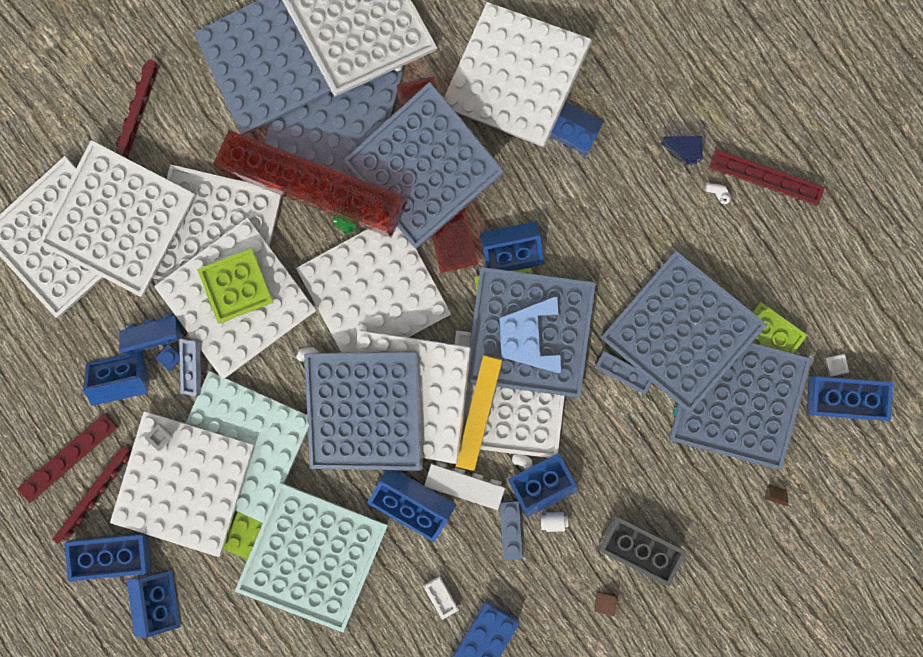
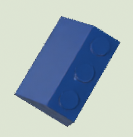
[550,102,603,156]
[480,221,544,271]
[119,313,185,353]
[83,351,149,406]
[508,453,578,517]
[126,570,180,638]

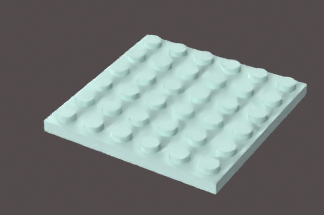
[186,371,313,523]
[235,482,388,632]

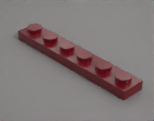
[115,59,160,159]
[709,149,825,206]
[17,413,118,503]
[52,444,132,544]

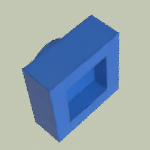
[155,344,180,371]

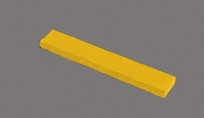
[456,355,502,471]

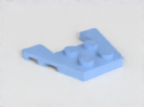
[499,297,561,373]

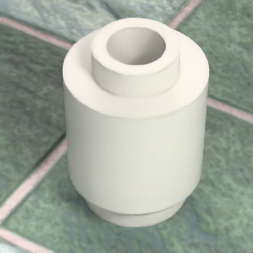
[541,512,568,532]

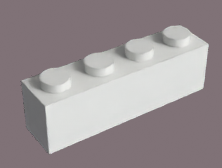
[424,461,505,510]

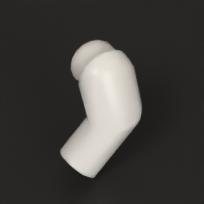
[705,182,731,204]
[296,347,320,361]
[512,454,533,471]

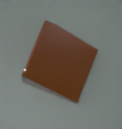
[765,485,789,506]
[594,592,617,616]

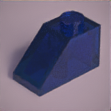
[661,136,703,165]

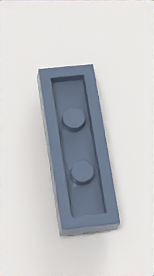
[179,337,201,397]
[594,351,652,395]
[500,501,523,561]

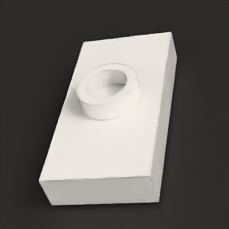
[423,576,459,620]

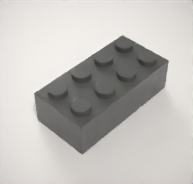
[597,514,687,586]

